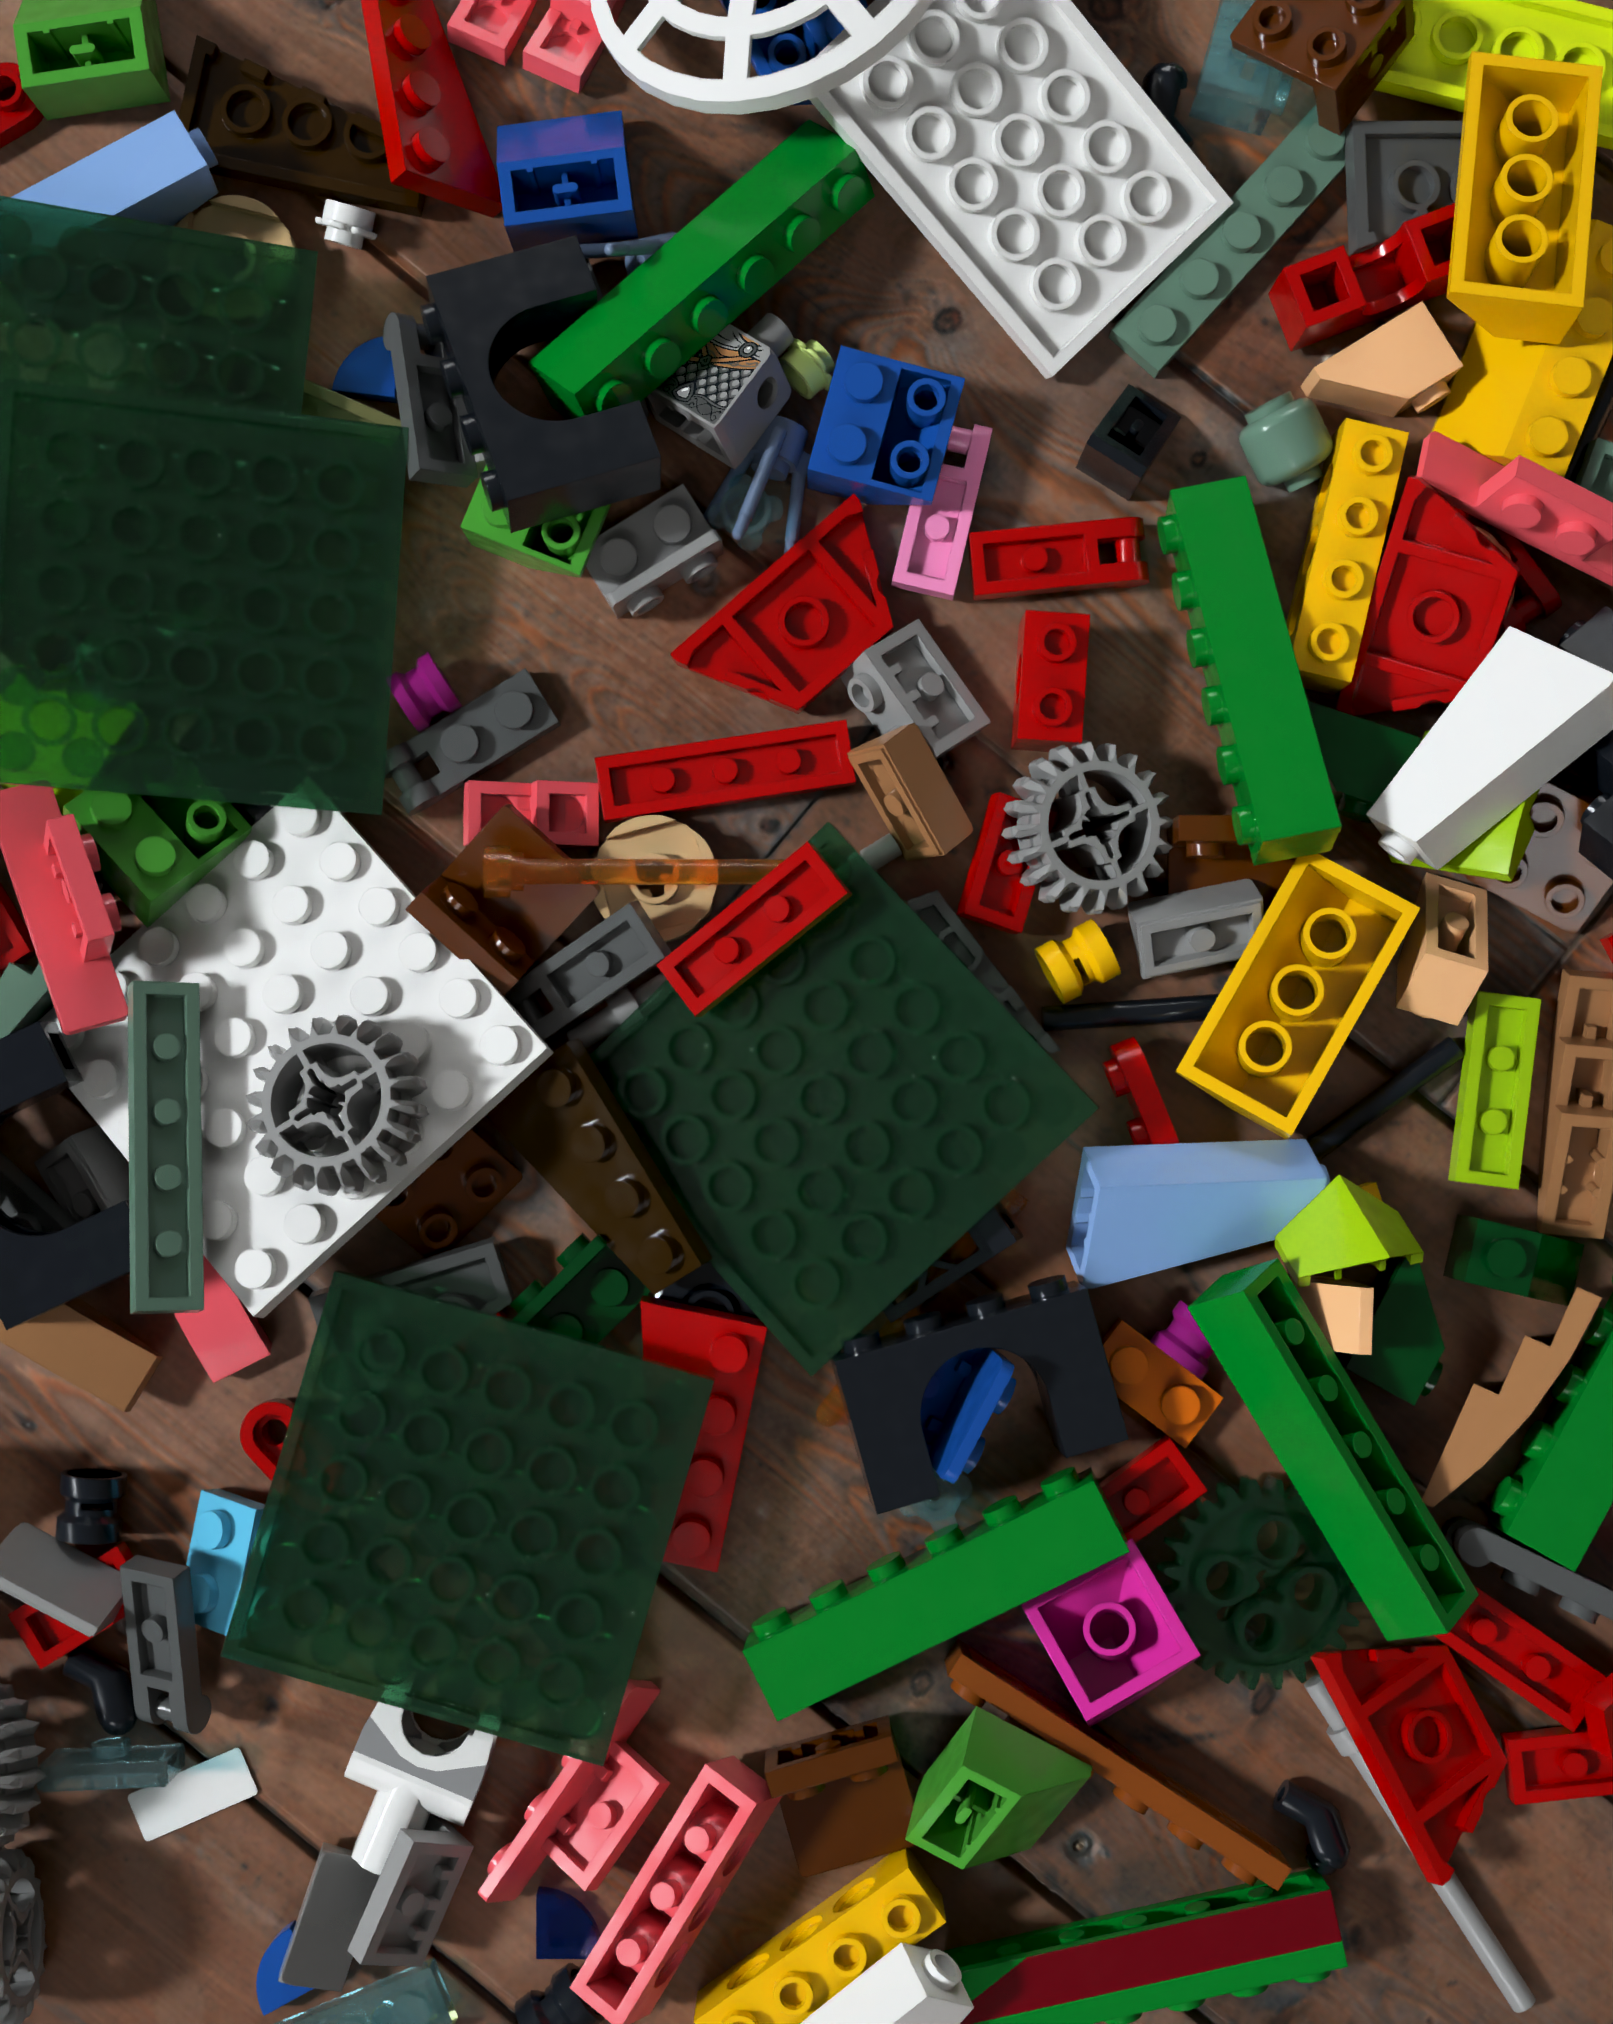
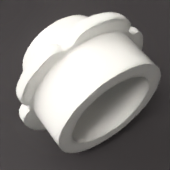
[315,199,377,250]

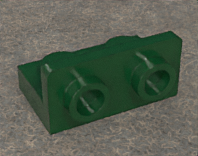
[506,1233,651,1377]

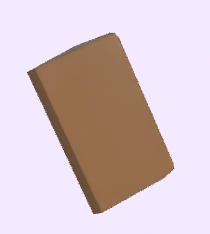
[847,723,973,861]

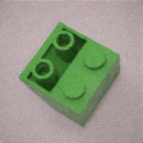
[13,0,171,120]
[460,465,611,578]
[63,734,252,928]
[905,1706,1092,1870]

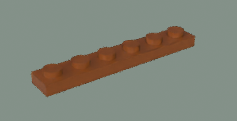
[944,1639,1292,1891]

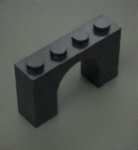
[420,235,661,533]
[0,1021,130,1330]
[829,1275,1129,1515]

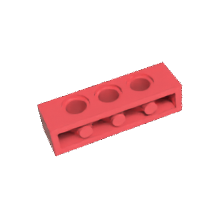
[569,1756,782,2024]

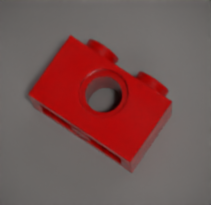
[1011,610,1090,752]

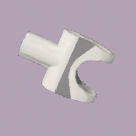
[344,1664,504,1875]

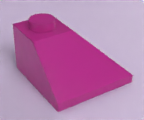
[1020,1539,1201,1727]

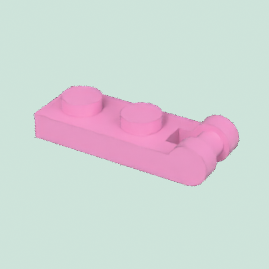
[891,424,993,601]

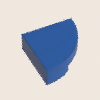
[332,336,398,404]
[256,1920,314,2016]

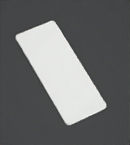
[128,1748,258,1841]

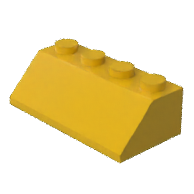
[1446,51,1603,345]
[1431,219,1613,477]
[1176,854,1421,1139]

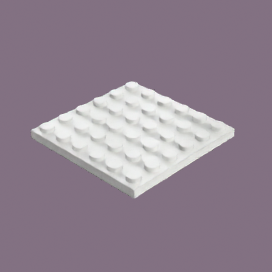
[38,776,554,1318]

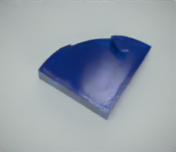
[536,1886,601,1959]

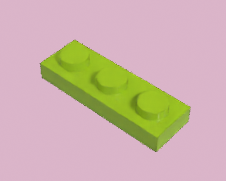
[1448,991,1542,1190]

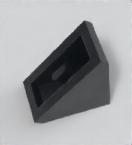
[1076,384,1182,501]

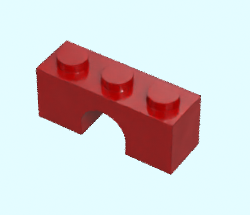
[1268,203,1455,352]

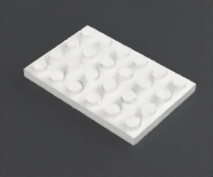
[809,0,1234,379]

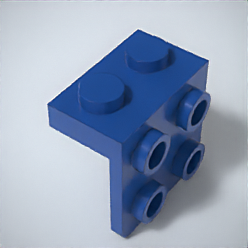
[921,1311,1016,1484]

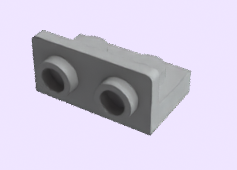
[586,484,724,619]
[841,619,991,760]
[347,1815,474,1967]

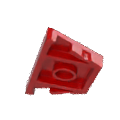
[1335,475,1521,716]
[670,493,894,714]
[1310,1644,1508,1886]

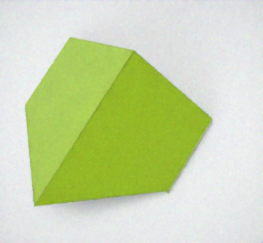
[1275,1174,1424,1288]

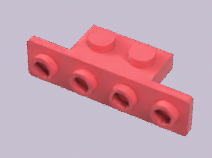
[1416,431,1613,587]
[0,780,128,1035]
[478,1679,670,1903]

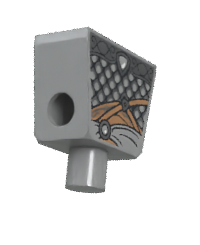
[645,313,794,470]

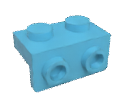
[186,1488,300,1638]

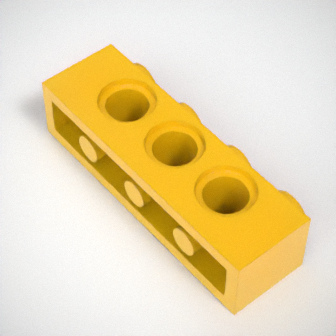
[1286,418,1409,695]
[694,1848,946,2024]

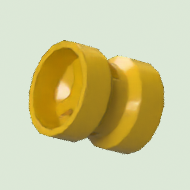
[1034,918,1121,1004]

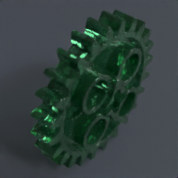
[1156,1475,1363,1690]

